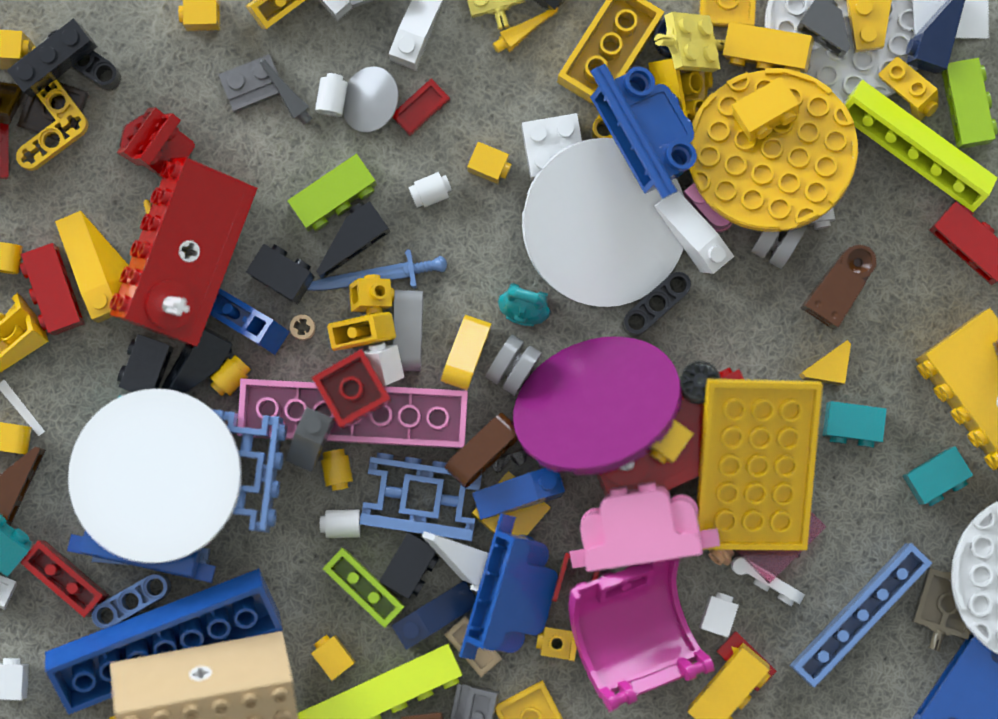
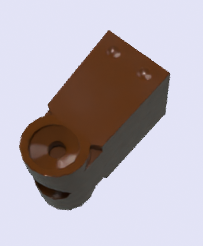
[800,245,876,329]

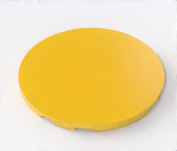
[690,68,858,232]

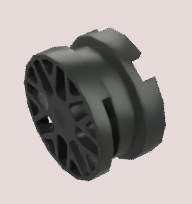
[680,361,720,404]

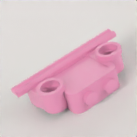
[570,482,720,572]

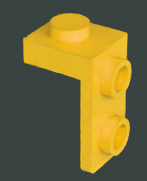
[879,57,939,121]

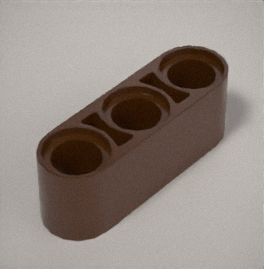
[444,412,518,488]

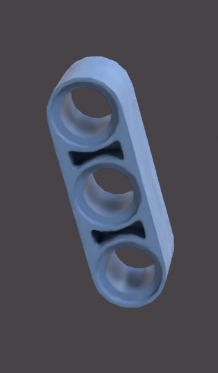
[92,574,171,629]

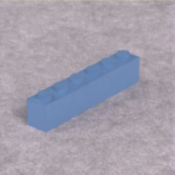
[789,543,932,688]

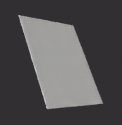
[913,0,989,38]

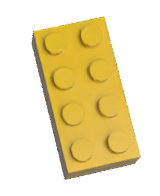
[557,0,665,106]

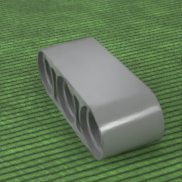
[393,290,423,371]

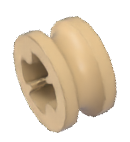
[290,314,316,341]

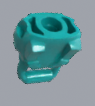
[498,283,551,326]

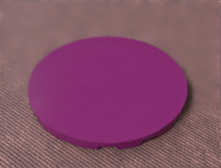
[513,336,682,475]

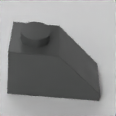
[796,0,850,59]
[286,407,335,472]

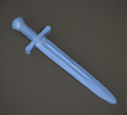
[307,249,447,291]

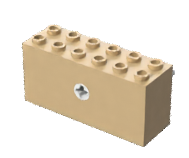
[110,631,298,719]

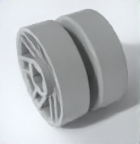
[751,225,807,269]
[485,334,542,396]

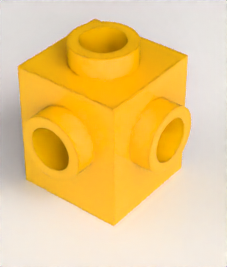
[349,274,395,315]

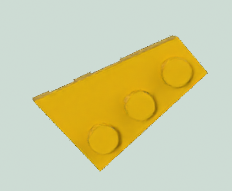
[846,0,892,53]

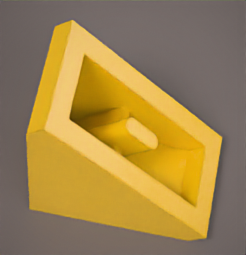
[799,340,851,386]

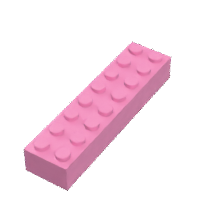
[237,379,468,449]

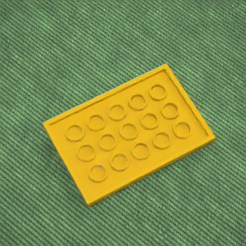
[697,379,823,550]

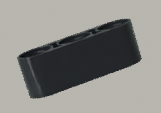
[47,30,121,91]
[623,272,691,337]

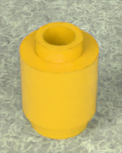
[210,355,251,396]
[321,449,353,491]

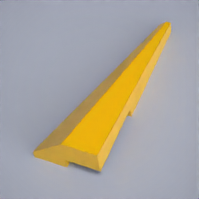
[0,293,49,373]

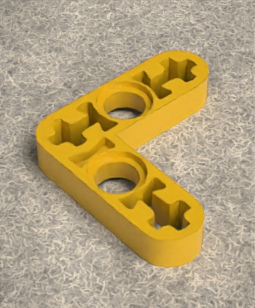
[16,79,89,171]

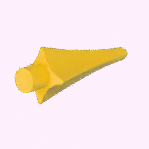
[492,8,558,53]

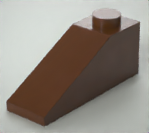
[0,447,46,526]

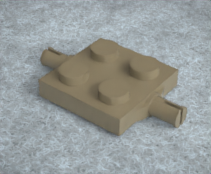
[912,568,971,652]

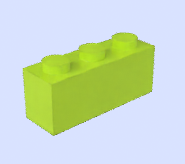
[941,58,998,149]
[287,153,377,232]
[323,548,406,628]

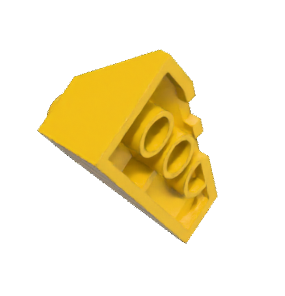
[648,58,713,170]
[55,211,129,323]

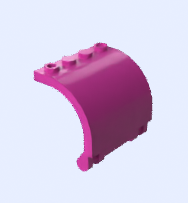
[569,558,714,712]

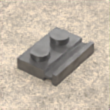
[218,54,280,113]
[450,682,499,719]

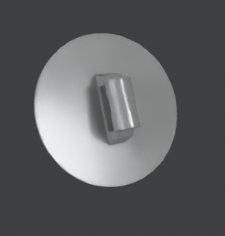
[343,67,399,132]

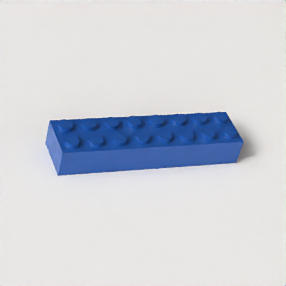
[45,568,283,715]

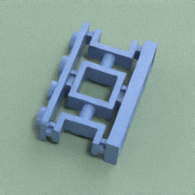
[212,409,287,533]
[359,453,482,541]

